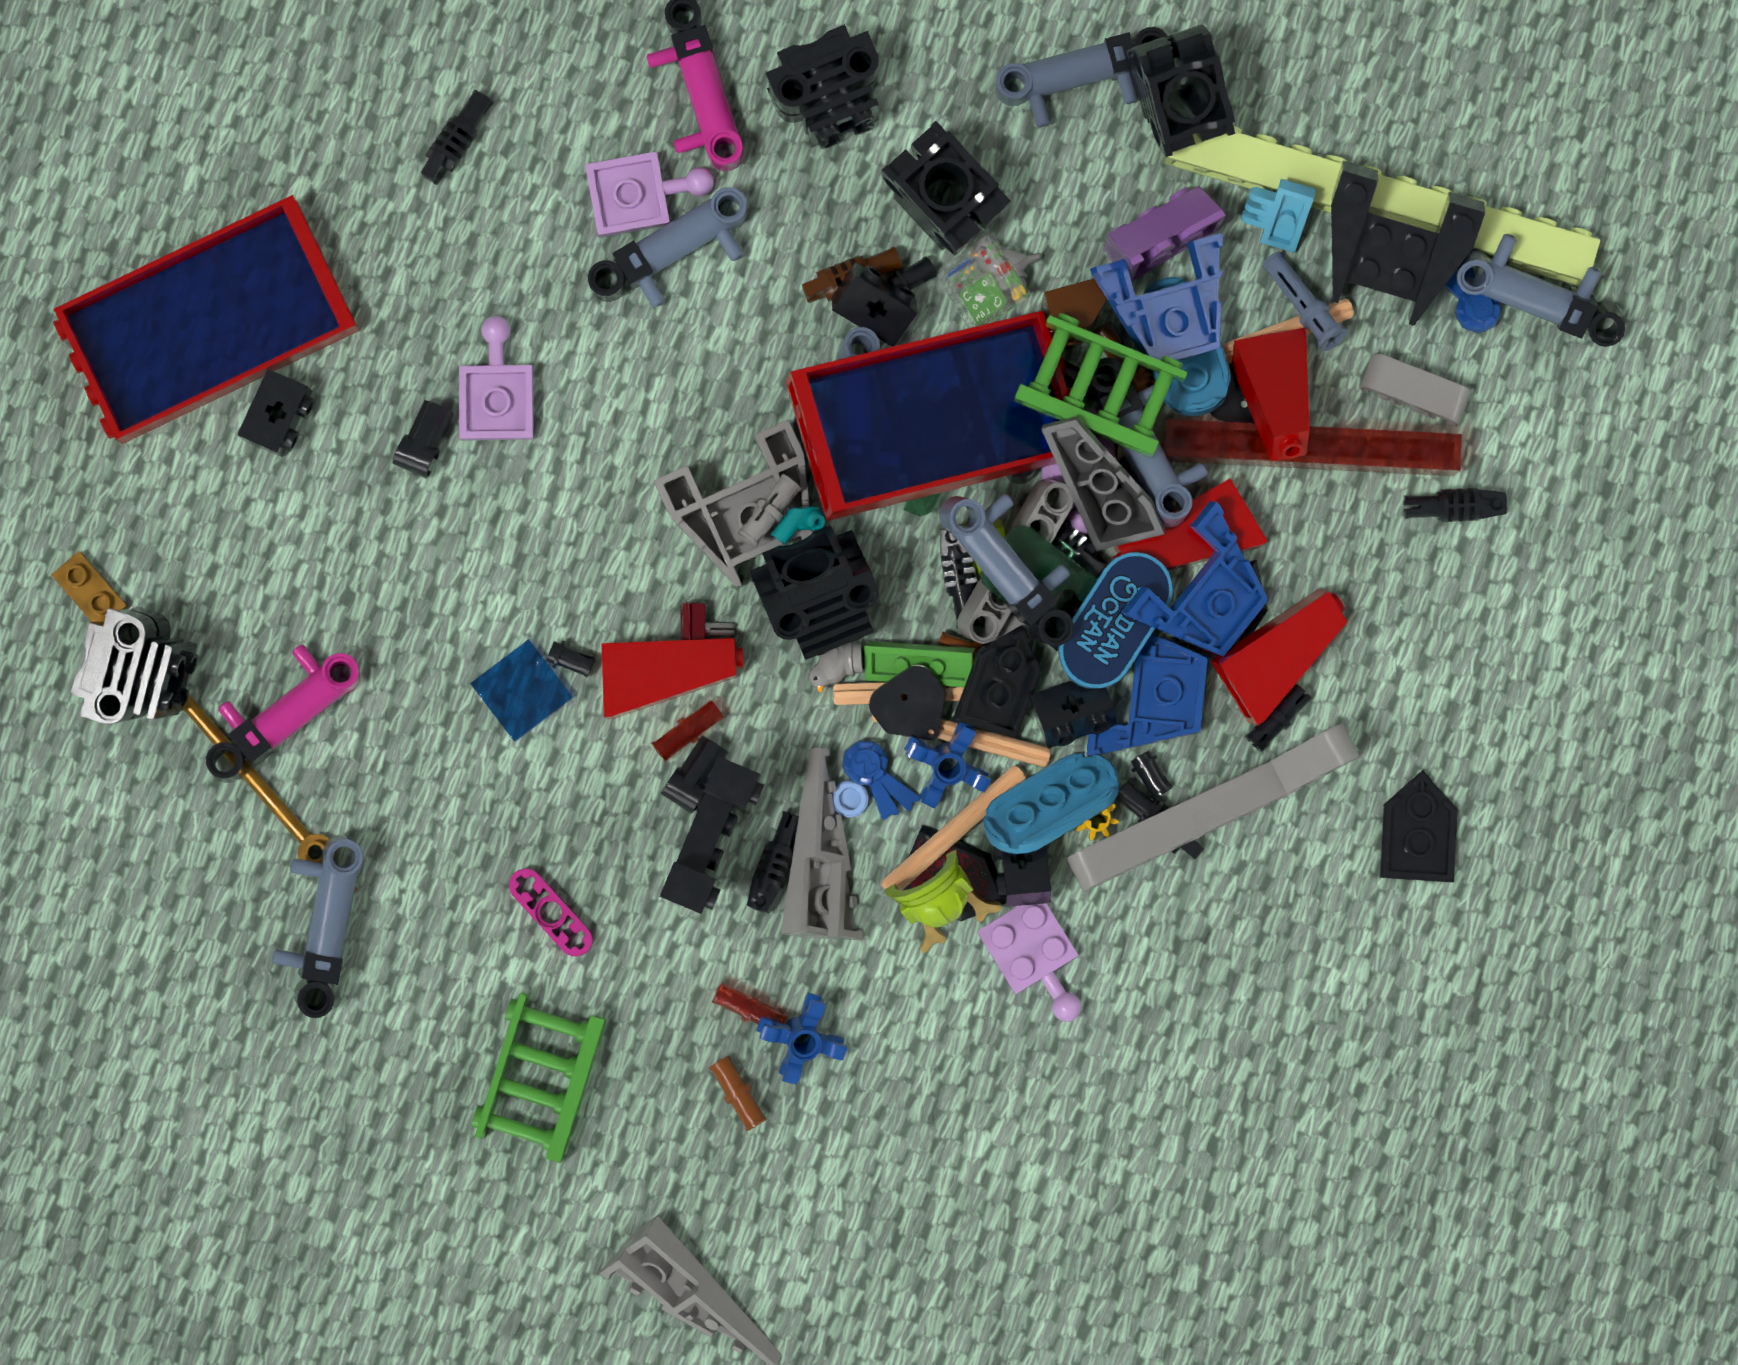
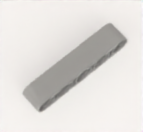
[957,479,1074,644]

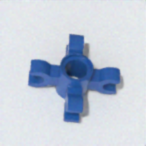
[904,722,991,809]
[756,992,848,1085]

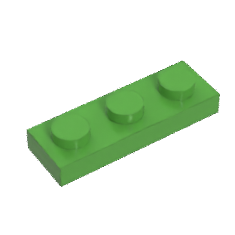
[864,641,976,687]

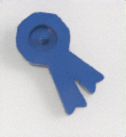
[1445,266,1501,333]
[842,740,921,820]

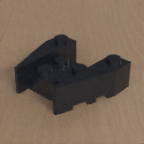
[1331,161,1485,326]
[659,756,765,915]

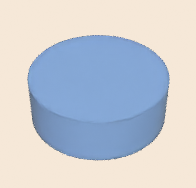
[832,781,868,818]

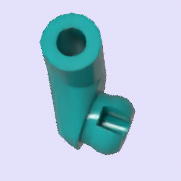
[771,506,826,545]

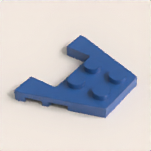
[1090,233,1223,360]
[1122,501,1269,656]
[1086,634,1209,756]

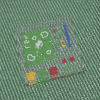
[936,233,1030,328]

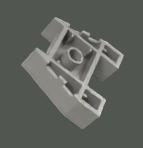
[654,420,812,589]

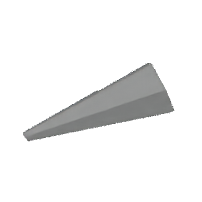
[781,747,863,940]
[599,1216,782,1365]

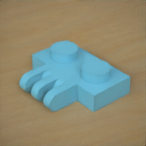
[1241,179,1316,253]

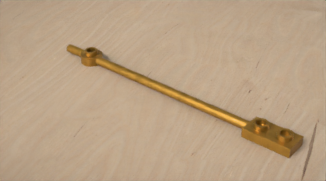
[51,551,359,894]

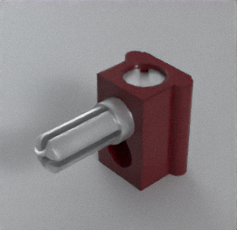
[680,603,735,640]

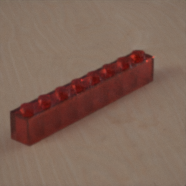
[1162,419,1462,476]

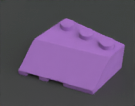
[1103,186,1226,282]

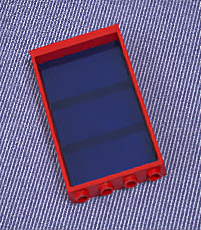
[53,195,360,444]
[785,310,1071,521]

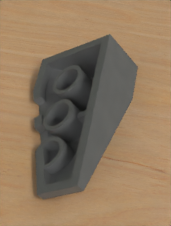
[1041,416,1165,551]

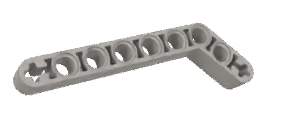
[1067,723,1360,892]

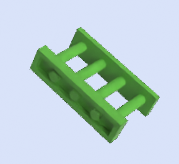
[1015,313,1188,458]
[471,993,607,1163]

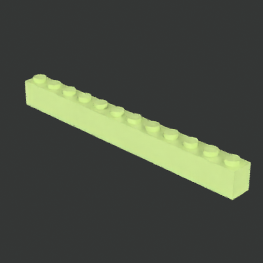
[1164,126,1600,286]

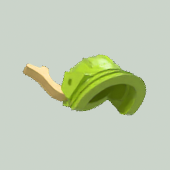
[885,849,1002,953]

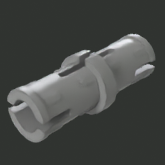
[738,474,802,547]

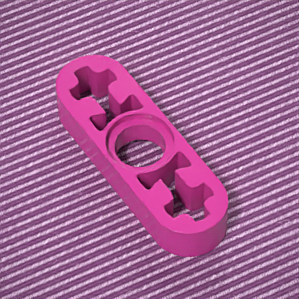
[509,869,593,957]

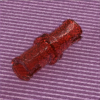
[651,700,724,762]
[712,981,788,1024]

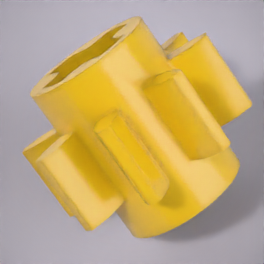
[1075,804,1119,841]

